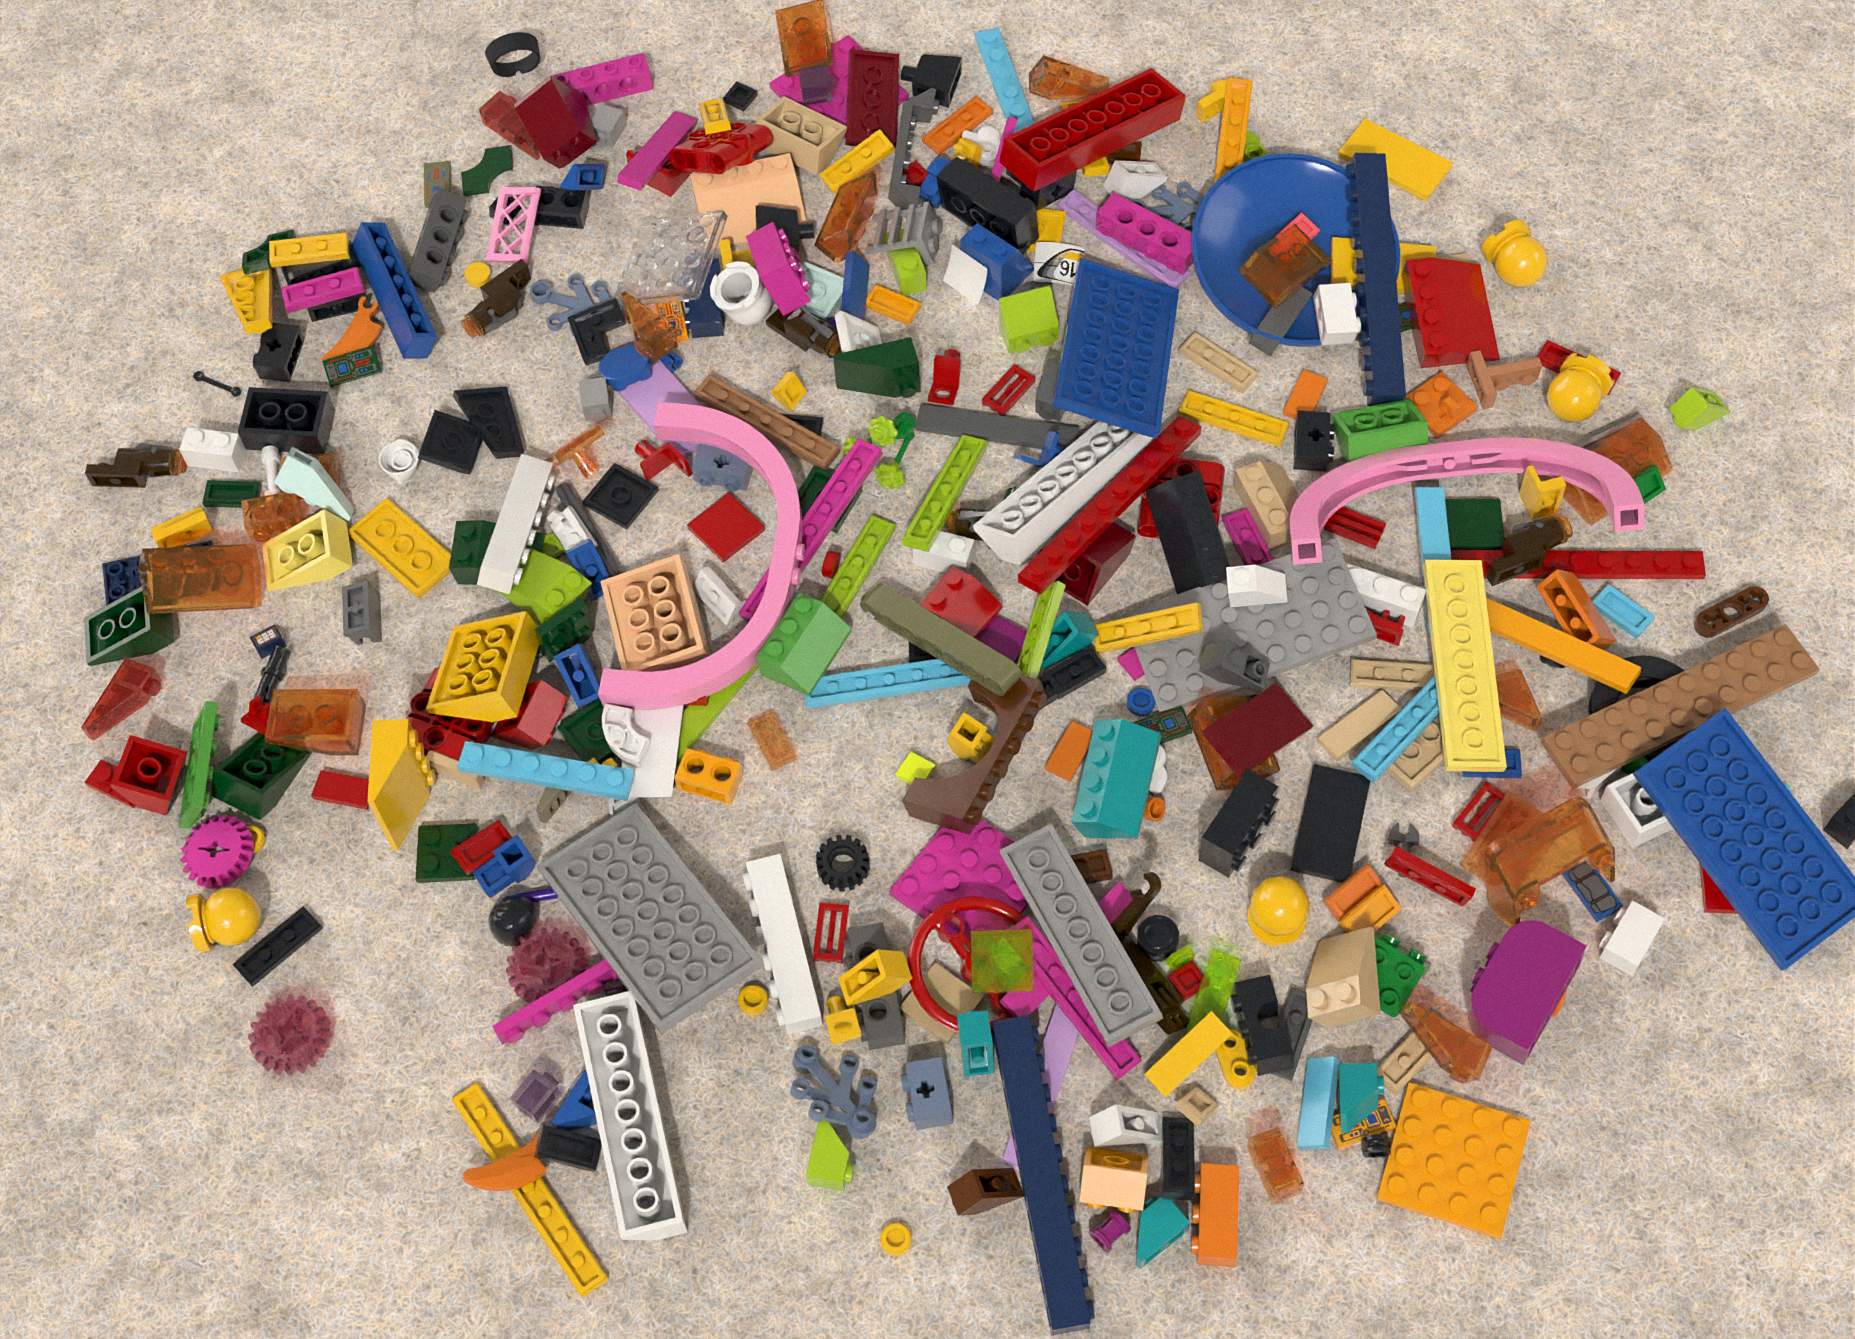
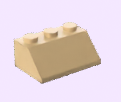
[755,96,847,175]
[1233,461,1299,551]

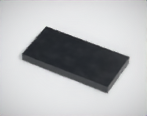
[1290,764,1370,883]

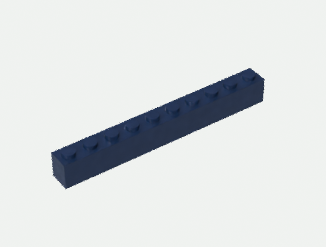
[1345,153,1406,406]
[992,1015,1095,1336]

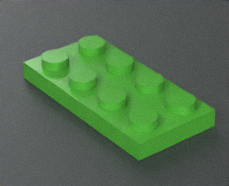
[178,701,221,829]

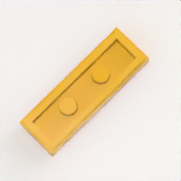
[698,98,731,135]
[819,129,895,194]
[269,232,350,267]
[1144,1011,1233,1097]

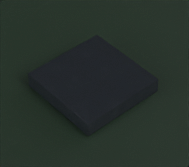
[418,410,482,475]
[582,463,659,530]

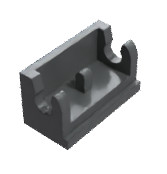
[342,580,382,645]

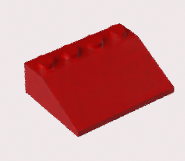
[1401,257,1500,368]

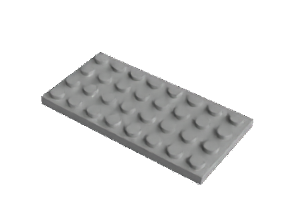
[1122,538,1377,713]
[537,803,764,1034]

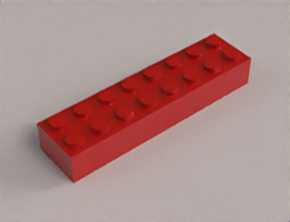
[999,68,1186,192]

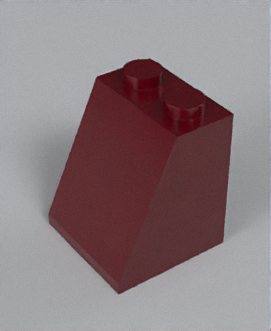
[514,75,598,169]
[1054,522,1136,606]

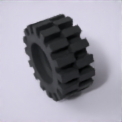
[816,835,870,892]

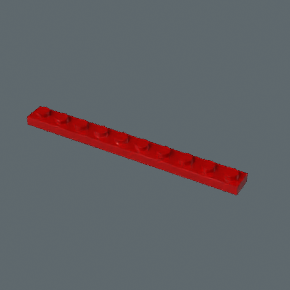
[1018,415,1202,595]
[1420,550,1706,579]

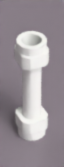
[261,446,284,509]

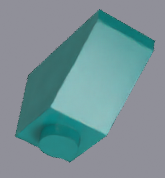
[1041,611,1099,669]
[957,1010,994,1077]
[1339,1063,1384,1133]
[1136,1196,1190,1269]

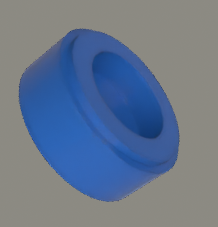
[1127,688,1155,716]

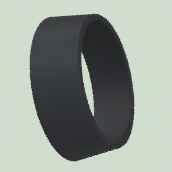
[485,32,540,77]

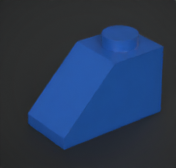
[553,644,600,708]

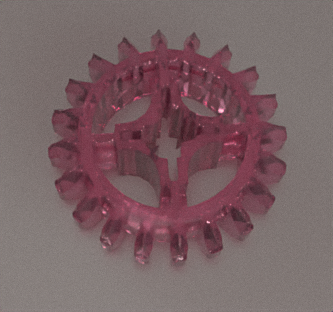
[506,927,588,1003]
[248,994,332,1076]

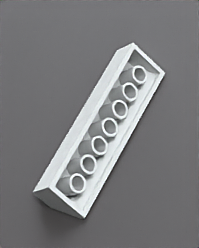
[973,421,1154,566]
[573,991,687,1241]

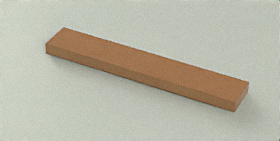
[693,374,840,470]

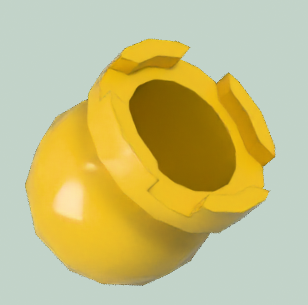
[1481,219,1548,288]
[1546,353,1615,423]
[1247,876,1310,947]
[186,887,262,954]

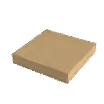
[899,962,984,1045]

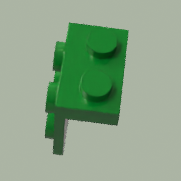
[1374,932,1432,1017]

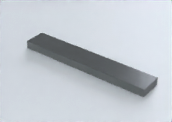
[915,404,1079,449]

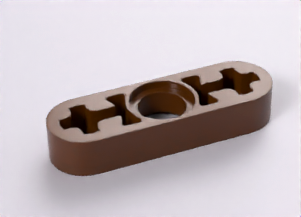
[1694,586,1769,638]

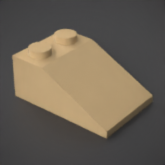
[1306,926,1381,1027]

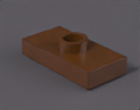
[1070,849,1113,884]

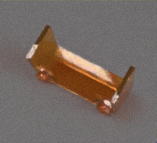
[1484,796,1615,928]

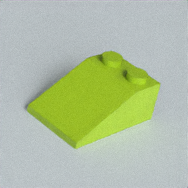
[498,546,592,625]

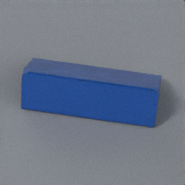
[560,163,605,190]

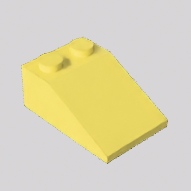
[262,509,353,591]

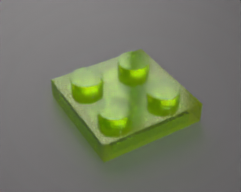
[971,929,1034,993]

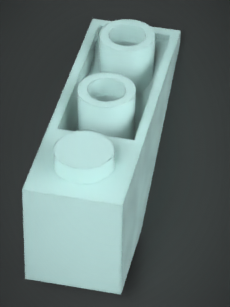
[274,447,355,521]

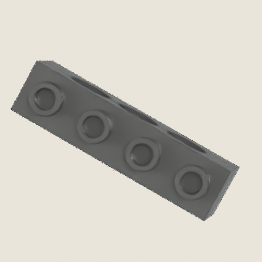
[408,187,468,293]
[843,922,905,1050]

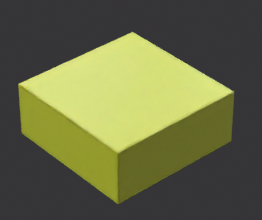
[895,752,935,785]

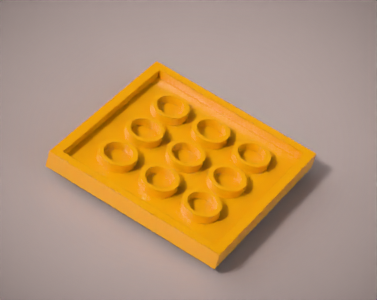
[1376,1082,1531,1239]

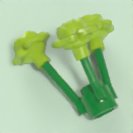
[842,412,916,489]

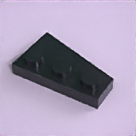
[453,387,524,459]

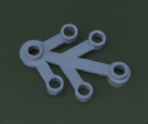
[1131,182,1205,230]
[530,274,626,336]
[790,1045,877,1139]

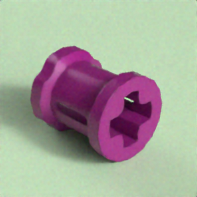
[1089,1209,1131,1252]

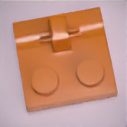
[1403,372,1479,439]

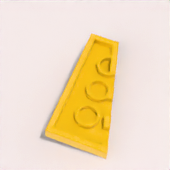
[219,267,273,335]

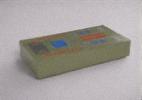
[424,161,451,208]

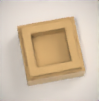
[1175,1086,1219,1127]

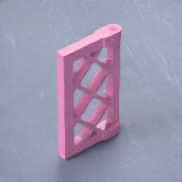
[486,187,541,264]

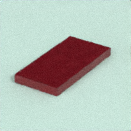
[845,49,899,148]
[1202,683,1314,778]

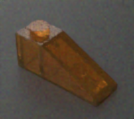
[1029,55,1109,100]
[621,291,678,362]
[1399,1002,1493,1084]

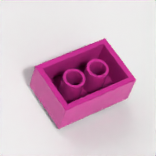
[746,222,811,316]

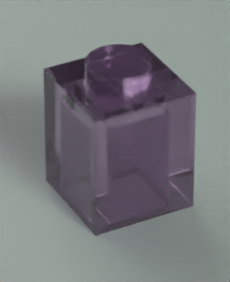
[798,65,837,105]
[510,1069,562,1124]

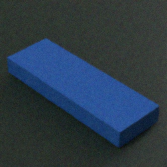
[841,250,869,321]

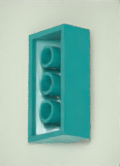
[1071,719,1162,839]

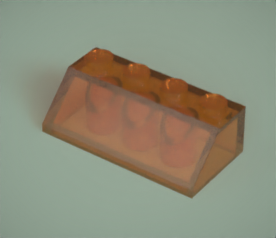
[1563,417,1673,526]
[138,544,261,614]

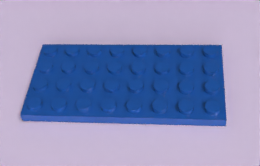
[1052,257,1179,439]
[1633,708,1855,971]

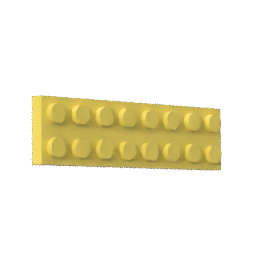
[1423,560,1507,772]

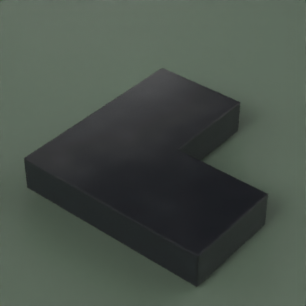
[567,298,626,366]

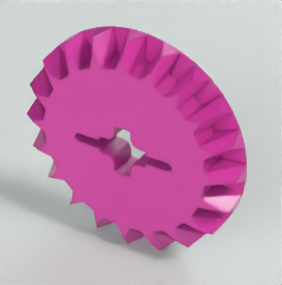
[180,814,254,889]

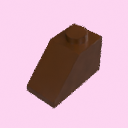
[947,1168,1024,1216]

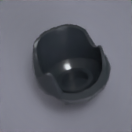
[488,895,538,947]

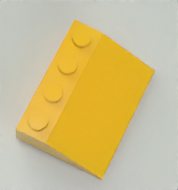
[426,611,539,722]
[368,719,436,850]

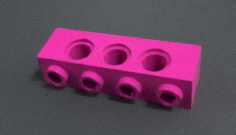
[552,53,653,106]
[1095,192,1193,275]

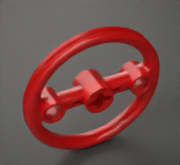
[907,896,1025,1035]

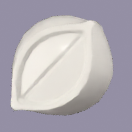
[378,439,419,484]

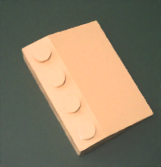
[690,153,807,251]
[601,554,711,672]

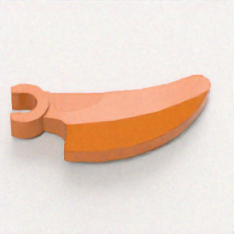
[321,296,382,363]
[463,1131,546,1191]

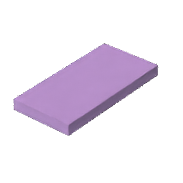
[618,361,701,461]

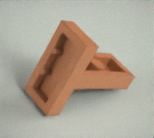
[1466,350,1542,410]

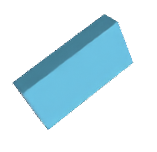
[1593,584,1655,639]

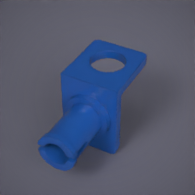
[1013,431,1066,468]

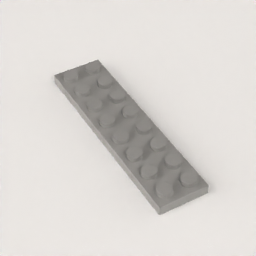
[999,824,1163,1047]

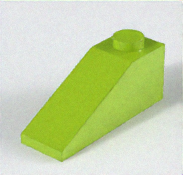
[883,229,927,296]

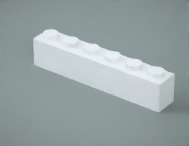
[477,454,555,594]
[742,854,823,1035]

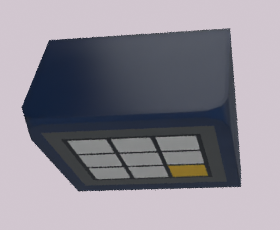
[250,624,287,659]

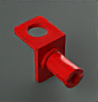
[928,349,961,406]
[635,439,692,481]

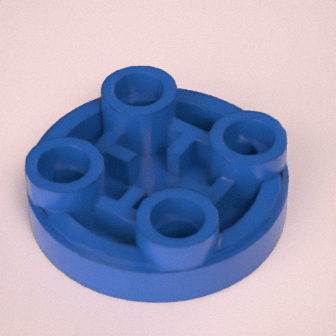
[599,345,652,391]

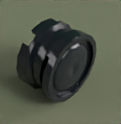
[1137,915,1179,962]

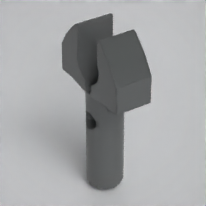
[1388,823,1419,878]

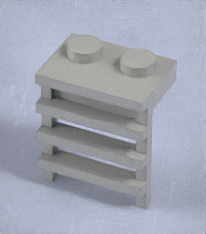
[865,201,942,265]

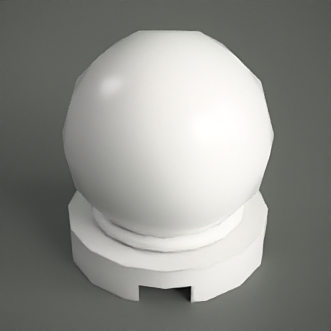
[710,261,773,326]

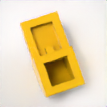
[1196,80,1227,123]
[947,712,995,763]

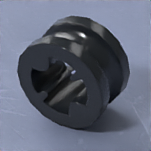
[1361,1135,1391,1158]

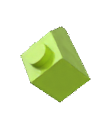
[1669,386,1731,431]
[806,1121,855,1191]

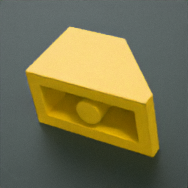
[838,949,912,1006]

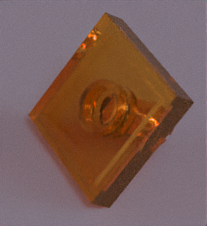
[544,425,605,479]

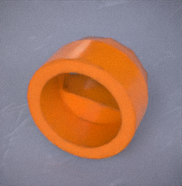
[1143,797,1165,821]

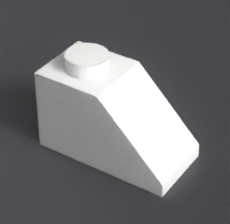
[1103,160,1168,201]
[1226,565,1288,607]
[1089,1104,1162,1150]

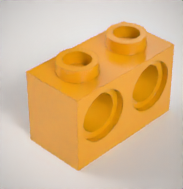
[674,748,743,805]

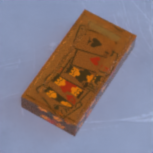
[747,711,797,771]

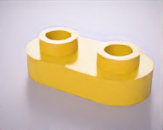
[1215,1029,1256,1090]

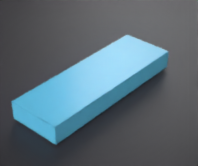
[1297,1057,1340,1150]

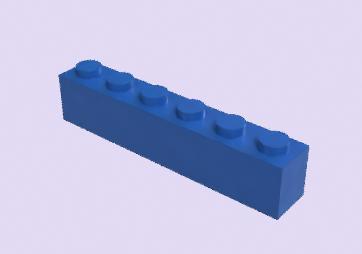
[352,222,437,359]

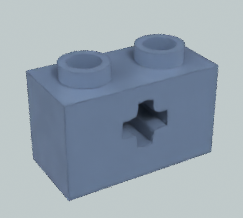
[692,443,753,492]
[900,1057,953,1130]

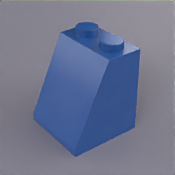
[960,223,1034,301]

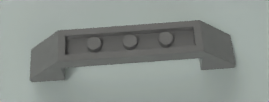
[888,88,939,218]

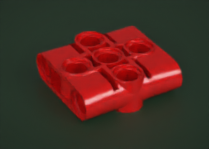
[669,122,773,174]
[1137,458,1225,539]
[406,668,494,761]

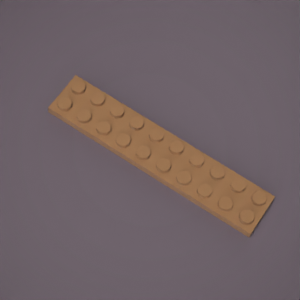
[1541,624,1820,790]

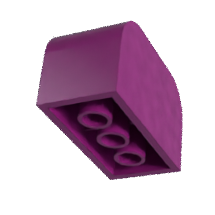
[1468,920,1587,1065]

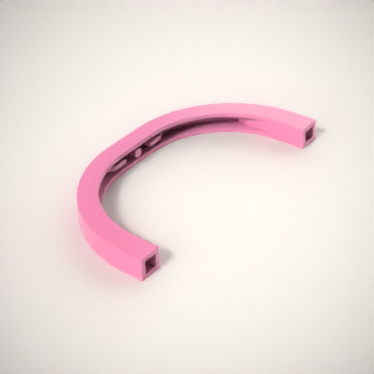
[598,402,805,710]
[1290,437,1644,565]

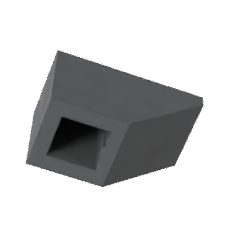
[1199,640,1270,690]

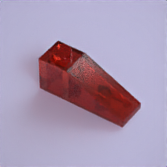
[479,91,540,160]
[81,657,162,741]

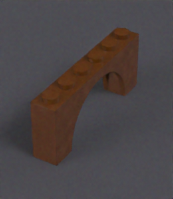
[902,675,1047,835]

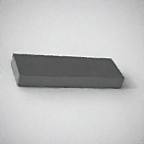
[1248,280,1313,357]
[1270,987,1313,1081]

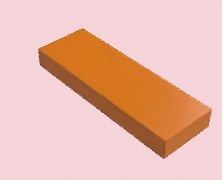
[922,96,993,156]

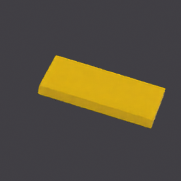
[1338,119,1453,201]
[1331,237,1436,294]
[348,498,451,599]

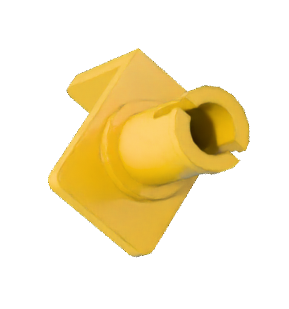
[824,996,862,1045]

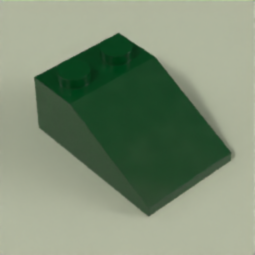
[833,337,921,398]
[449,520,545,585]
[84,583,174,666]
[212,732,313,820]

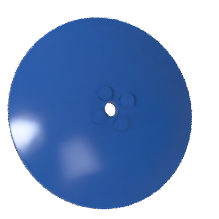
[1191,153,1400,347]

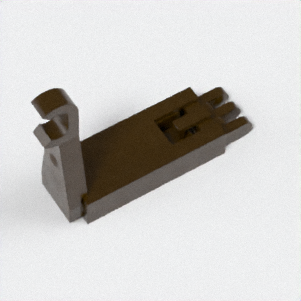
[1111,872,1190,1035]

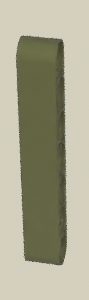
[860,583,1022,696]

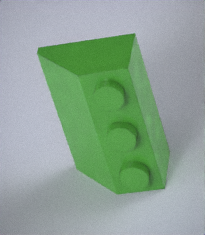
[1332,399,1428,463]
[756,593,852,696]

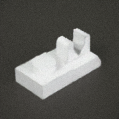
[547,506,598,550]
[693,567,746,626]

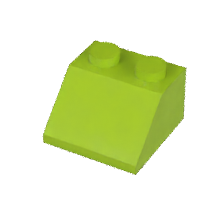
[999,285,1059,353]

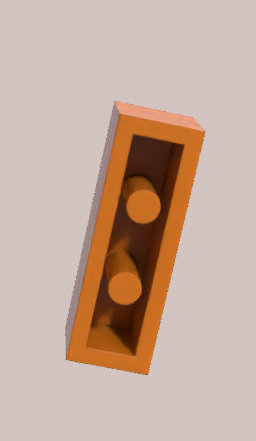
[1536,569,1617,650]
[1191,1163,1239,1267]

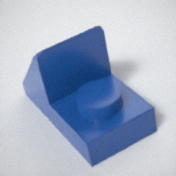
[565,539,610,602]
[551,1070,597,1131]

